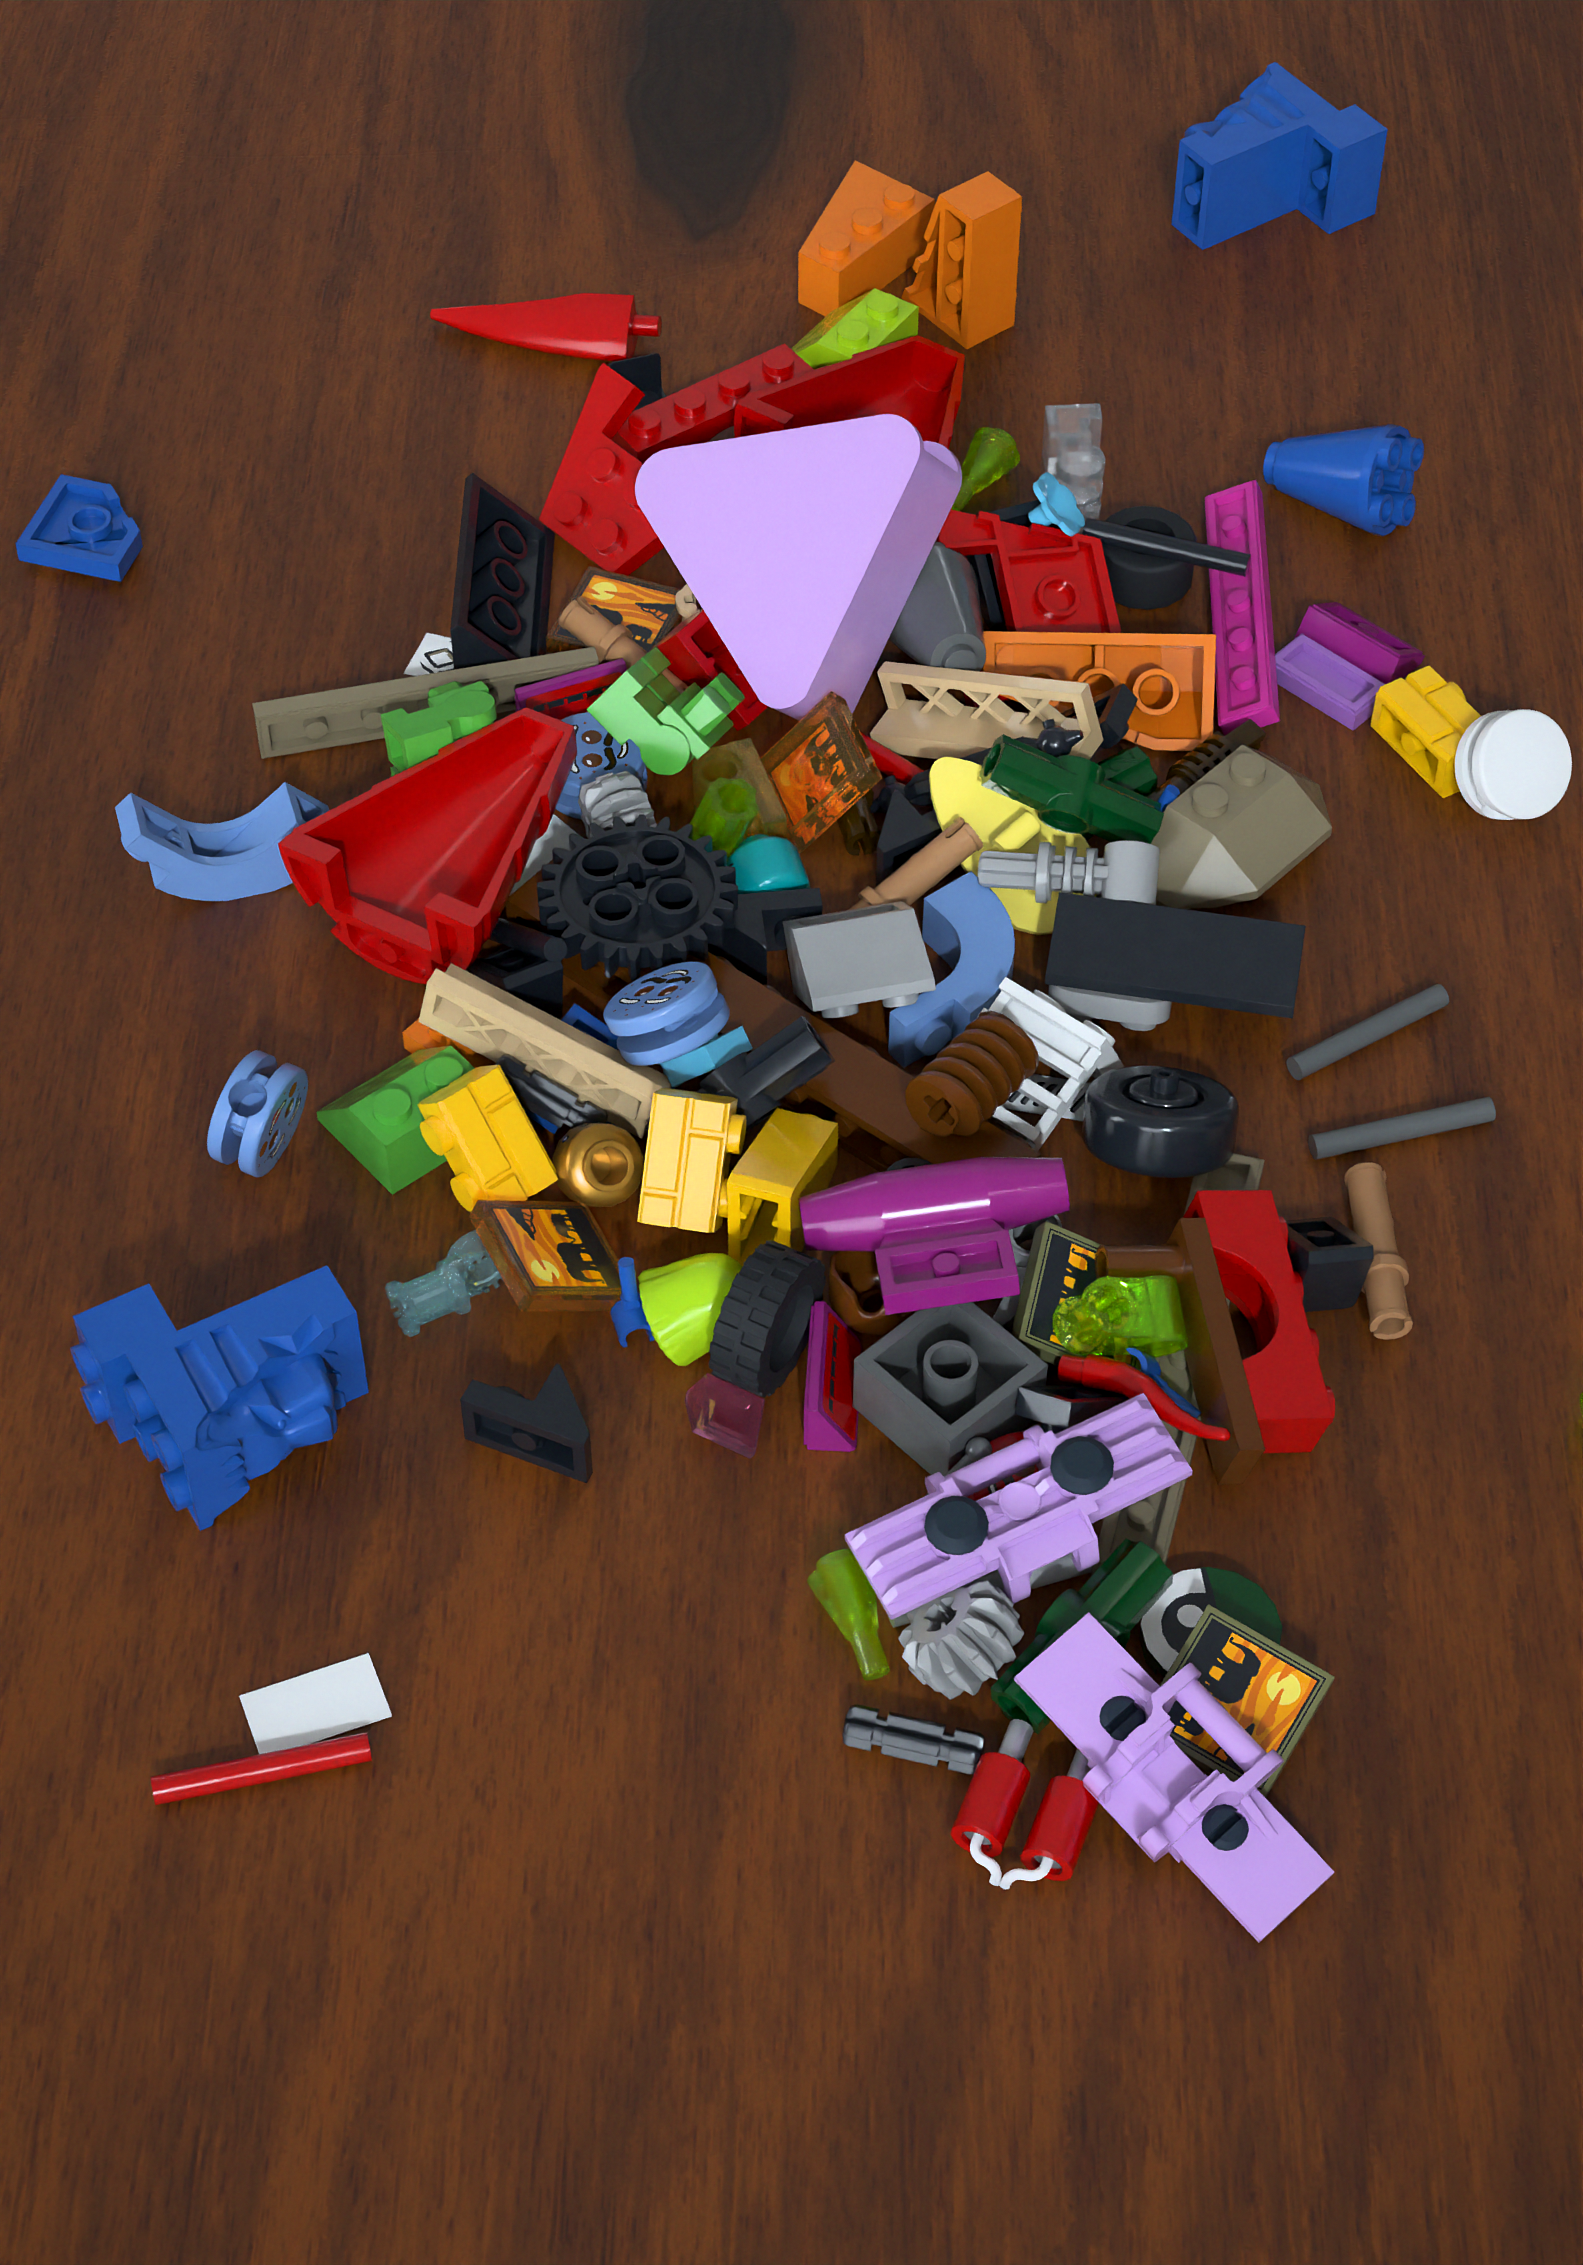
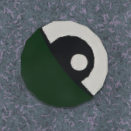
[1139,1567,1283,1677]

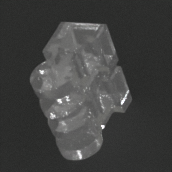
[1040,403,1106,534]

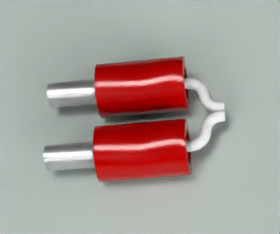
[950,1719,1099,1889]

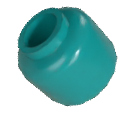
[727,834,811,894]

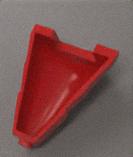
[734,335,965,449]
[278,707,577,984]

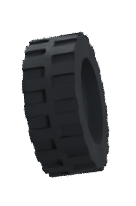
[709,1240,826,1398]

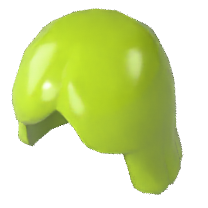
[638,1253,742,1366]

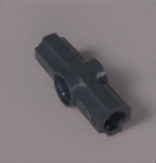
[646,1016,835,1132]

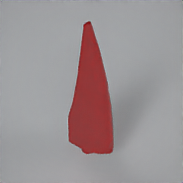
[430,293,662,362]

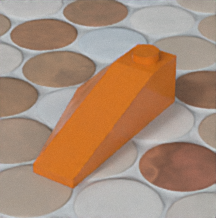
[983,631,1216,751]

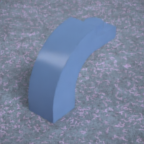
[115,782,329,901]
[888,871,1015,1068]

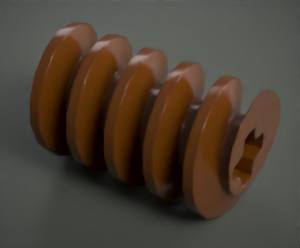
[905,1011,1039,1137]

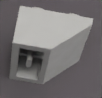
[783,901,936,1018]

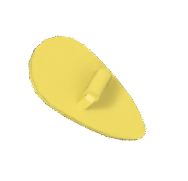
[929,757,1097,935]

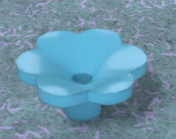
[1028,472,1085,537]

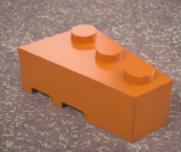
[798,160,935,317]
[902,171,1022,349]

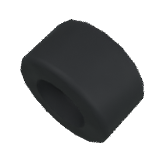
[1102,506,1197,610]

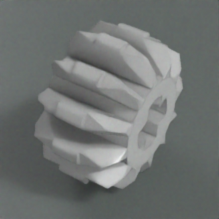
[578,770,657,838]
[898,1578,1024,1700]

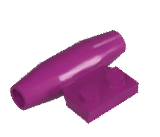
[798,1157,1070,1315]

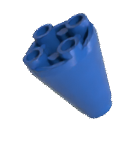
[1263,424,1424,536]

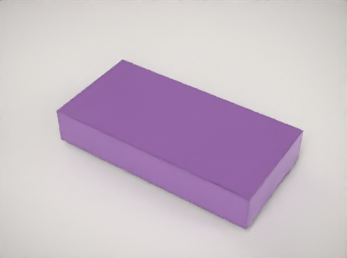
[1275,633,1385,731]

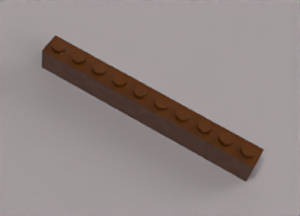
[506,859,1041,1172]

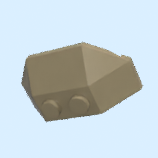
[1151,744,1332,910]

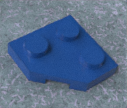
[15,474,143,582]

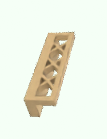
[870,661,1103,760]
[418,963,672,1139]

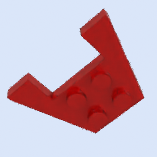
[539,363,665,580]
[936,508,1121,707]

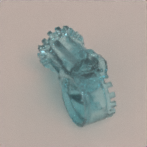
[385,1228,515,1337]

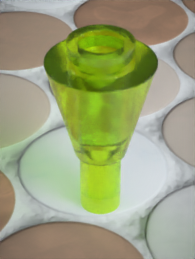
[952,427,1020,511]
[807,1549,890,1681]

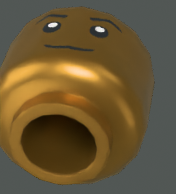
[553,1123,644,1207]

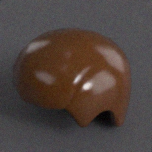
[829,1251,917,1336]

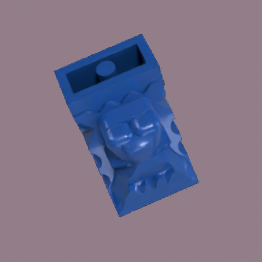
[1171,62,1388,250]
[70,1265,369,1531]

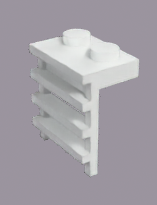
[977,977,1124,1152]

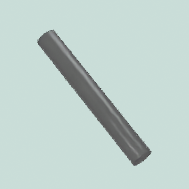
[1286,983,1449,1080]
[1308,1096,1496,1160]

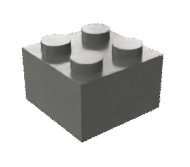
[853,1302,1048,1476]

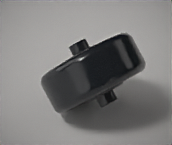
[1082,1066,1239,1178]

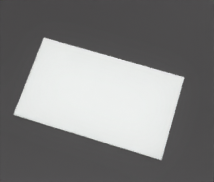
[239,1653,392,1754]

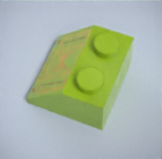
[791,288,919,370]

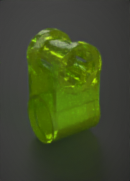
[1053,1275,1188,1358]

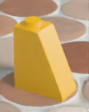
[727,1108,838,1267]

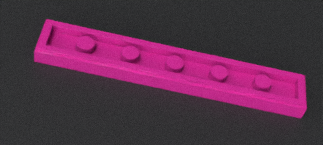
[1205,480,1280,736]

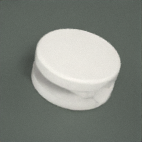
[1455,709,1572,820]

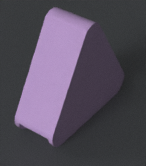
[635,414,962,724]

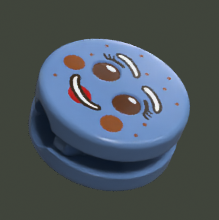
[207,1050,308,1177]

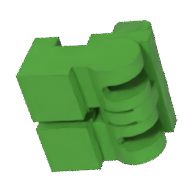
[586,647,745,775]
[380,681,497,776]

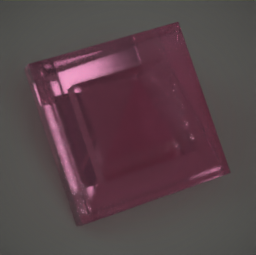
[685,1373,765,1459]

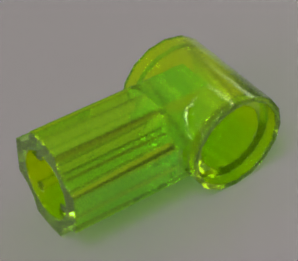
[690,777,760,859]

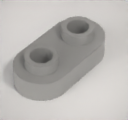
[1048,985,1172,1031]

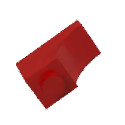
[648,609,768,731]

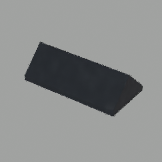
[450,473,555,670]
[1045,892,1306,1018]

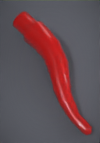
[1058,1354,1230,1442]

